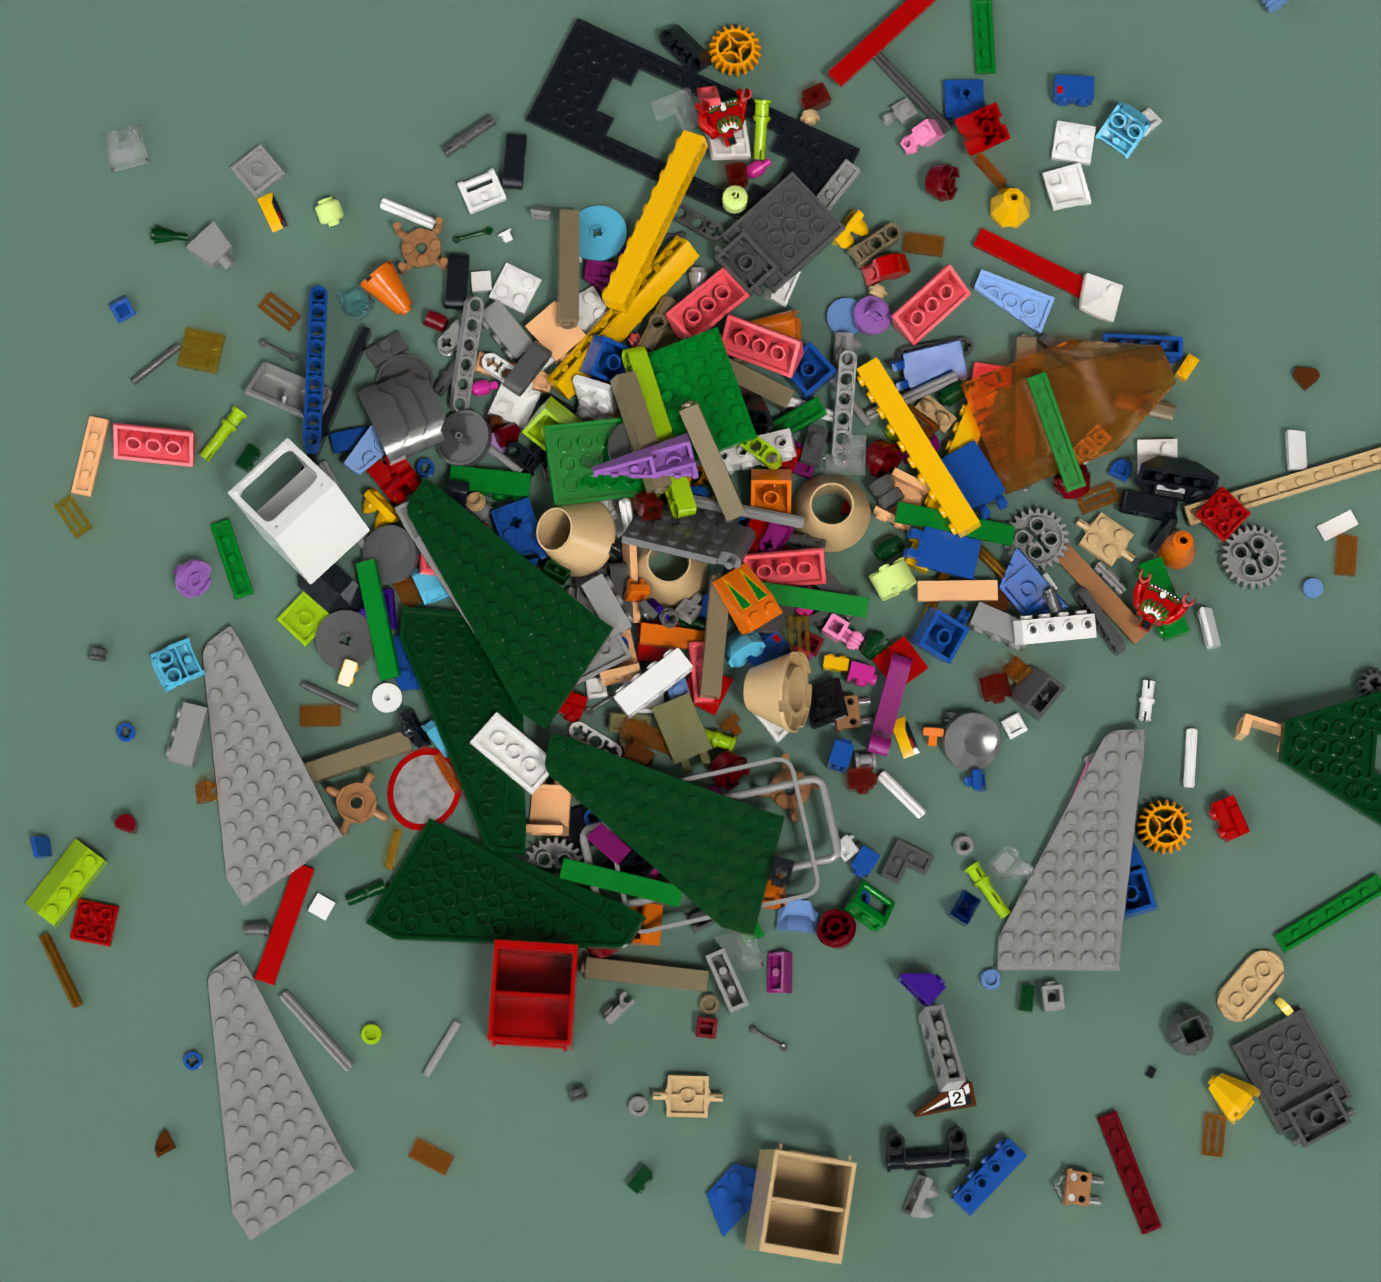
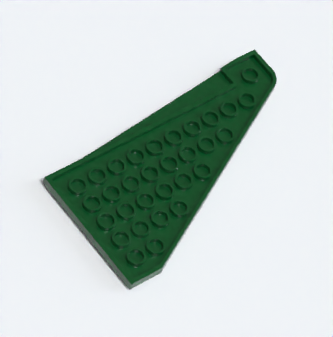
[407,478,614,730]
[400,606,526,855]
[545,733,785,936]
[367,818,646,949]

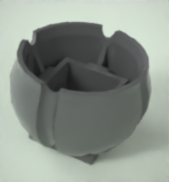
[1166,1009,1213,1056]

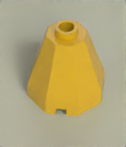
[990,188,1030,229]
[1208,1073,1260,1125]

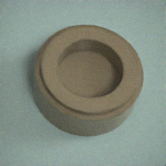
[699,994,720,1015]

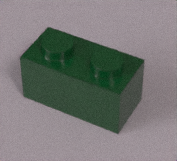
[235,443,261,472]
[542,559,571,585]
[1018,985,1035,1012]
[627,1166,654,1194]

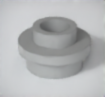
[953,835,974,856]

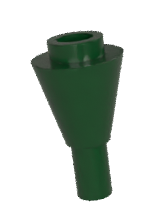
[151,225,188,244]

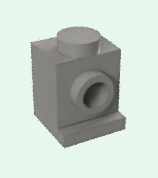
[1040,981,1065,1012]

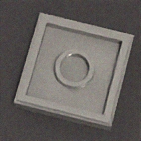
[230,144,286,199]

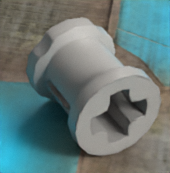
[854,752,876,770]

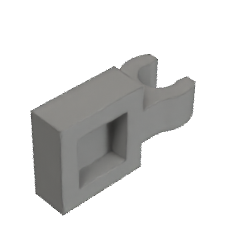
[882,97,918,127]
[675,592,704,625]
[604,992,635,1026]

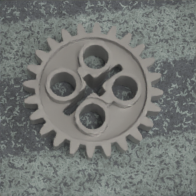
[1005,508,1069,572]
[1220,525,1286,590]
[523,837,584,886]

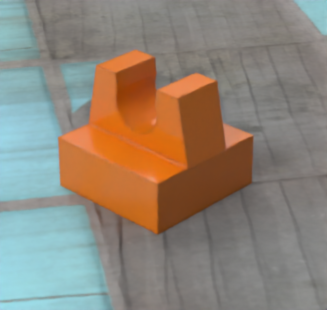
[624,578,651,602]
[922,726,944,746]

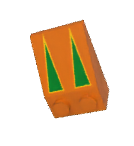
[712,563,783,635]

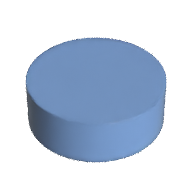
[1302,578,1323,599]
[980,969,1001,990]

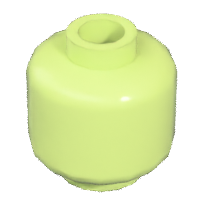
[722,185,748,214]
[315,196,344,227]

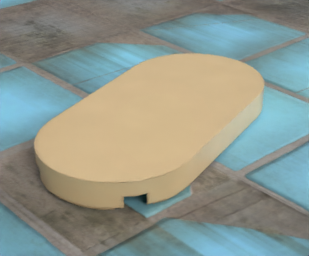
[1217,950,1284,1022]

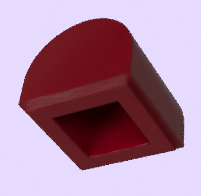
[424,310,449,333]
[494,422,520,448]
[798,631,825,657]
[114,814,138,835]
[695,1016,718,1039]

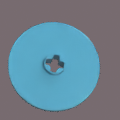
[579,205,627,261]

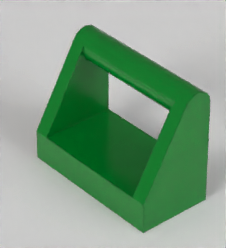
[843,879,895,932]

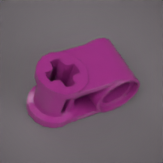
[759,522,794,552]

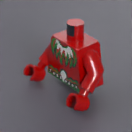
[695,88,752,148]
[1133,569,1196,632]

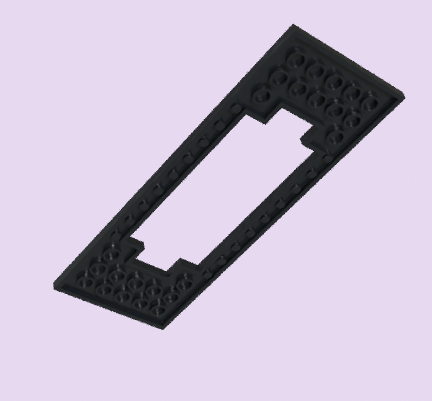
[526,18,860,220]

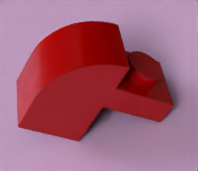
[861,253,911,287]

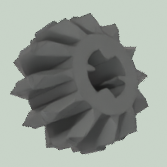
[1356,668,1381,697]

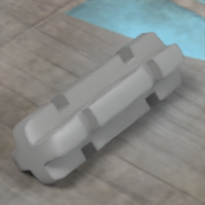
[1094,561,1127,595]

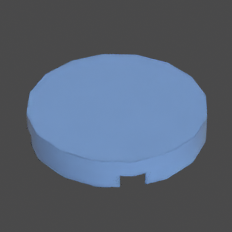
[826,298,860,335]

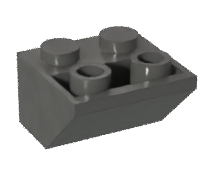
[1007,665,1066,722]

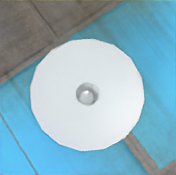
[372,683,402,713]

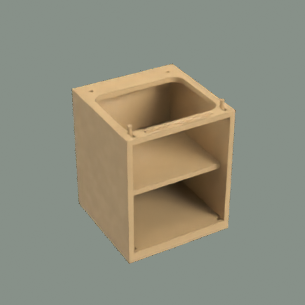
[744,1144,857,1264]

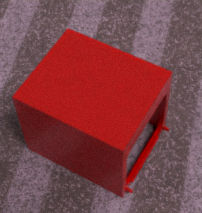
[487,940,579,1052]

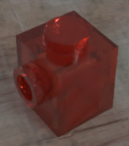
[799,82,831,111]
[725,161,748,189]
[979,673,1012,705]
[847,768,877,794]

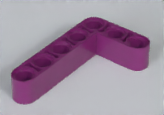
[867,653,913,757]

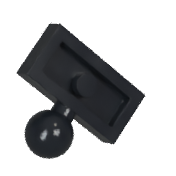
[400,709,432,749]

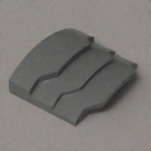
[357,371,446,465]

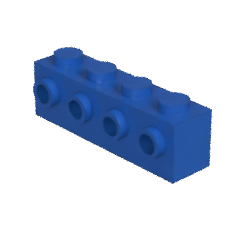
[1100,333,1183,364]
[951,1138,1027,1216]

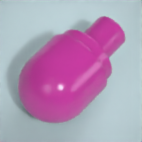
[745,158,772,179]
[471,379,499,396]

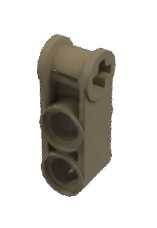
[847,223,901,269]

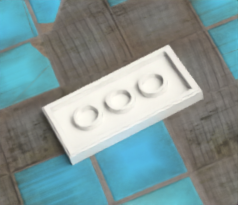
[470,712,549,795]

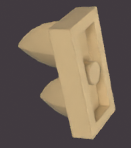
[914,395,957,435]

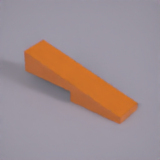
[639,623,705,650]

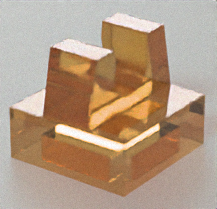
[1003,656,1032,685]
[720,713,743,737]
[195,781,218,805]

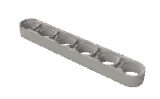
[449,296,484,412]
[830,350,857,467]

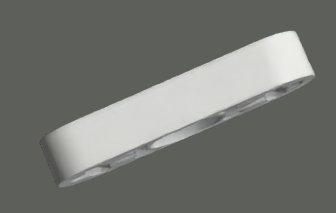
[482,353,533,394]
[569,722,622,757]

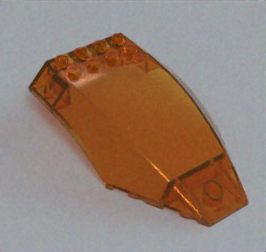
[961,339,1177,495]

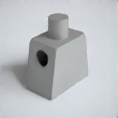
[186,221,235,271]

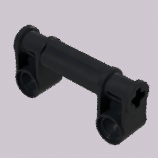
[506,393,577,477]
[885,1127,970,1172]

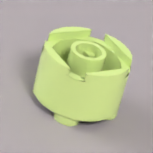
[869,557,917,601]

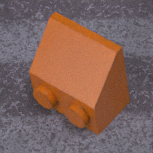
[751,469,792,514]
[631,903,663,946]

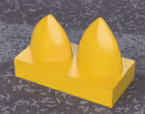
[831,210,869,249]
[363,488,400,530]

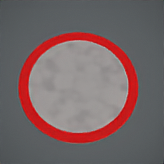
[387,748,462,831]

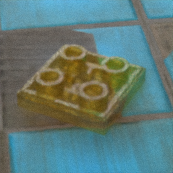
[177,327,226,375]

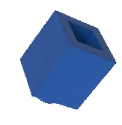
[850,845,881,879]

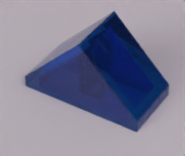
[947,890,981,927]

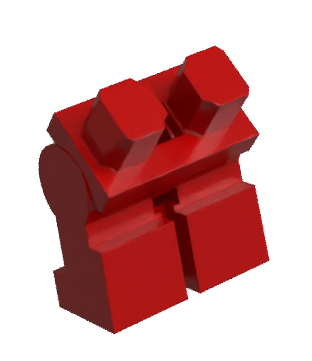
[366,456,421,505]

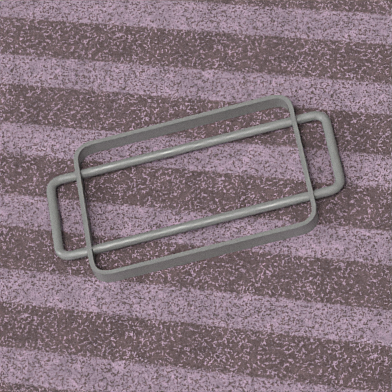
[580,757,841,934]

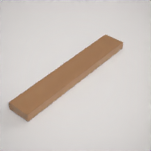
[1058,544,1148,645]

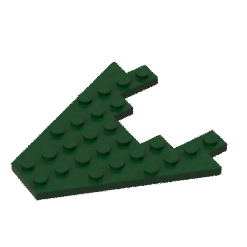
[1278,691,1381,826]

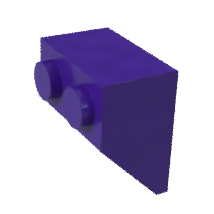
[897,973,946,1007]

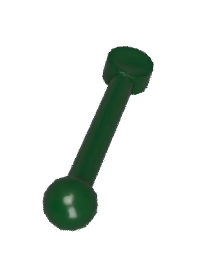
[453,227,493,243]

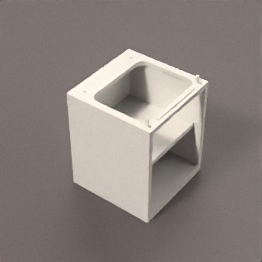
[228,438,370,585]

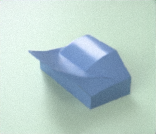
[776,900,819,934]

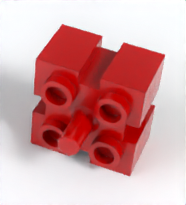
[955,102,1011,156]

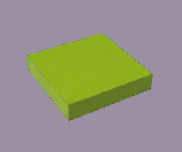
[276,591,330,647]

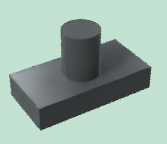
[364,330,409,369]
[799,425,828,468]

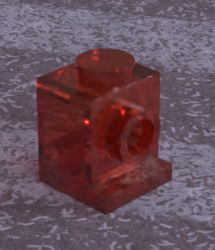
[634,491,663,521]

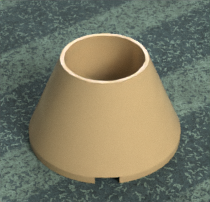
[791,473,871,553]
[536,502,616,577]
[637,547,708,609]
[744,651,812,733]

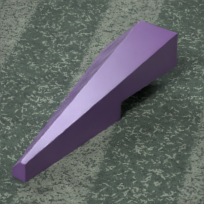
[592,433,699,479]

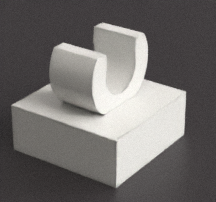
[840,835,861,862]

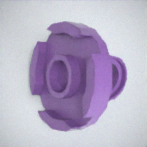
[852,296,891,336]
[172,559,212,599]

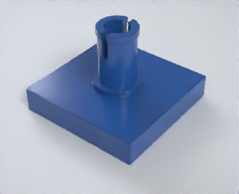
[943,79,984,120]

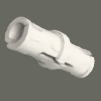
[1138,680,1155,722]

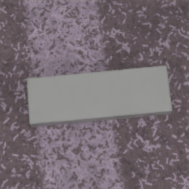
[816,159,862,211]

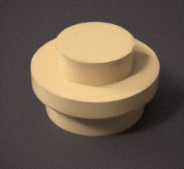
[800,110,820,126]
[868,284,888,300]
[466,492,486,512]

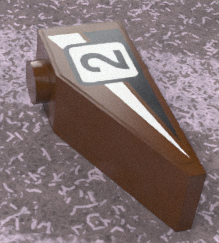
[914,1080,977,1118]

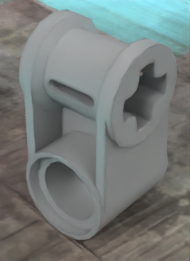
[437,319,472,357]

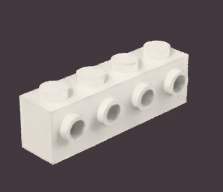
[720,428,797,474]
[1013,610,1097,645]
[614,648,693,719]

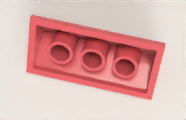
[891,264,971,346]
[665,268,750,340]
[722,314,804,378]
[113,423,197,467]
[743,548,826,586]

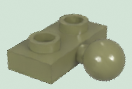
[608,710,651,749]

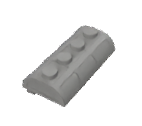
[245,361,334,425]

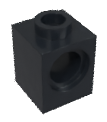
[768,855,795,888]

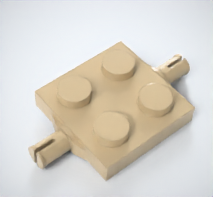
[1075,512,1136,568]
[653,1075,723,1118]

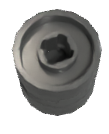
[868,473,905,511]

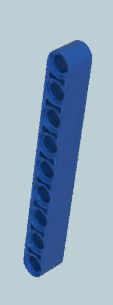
[303,285,328,454]

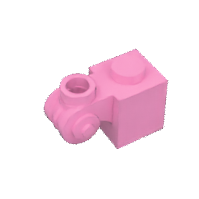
[900,119,945,155]
[821,613,865,650]

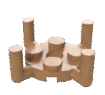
[393,217,448,275]
[757,753,820,823]
[325,772,389,837]

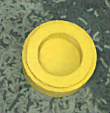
[1274,996,1294,1016]

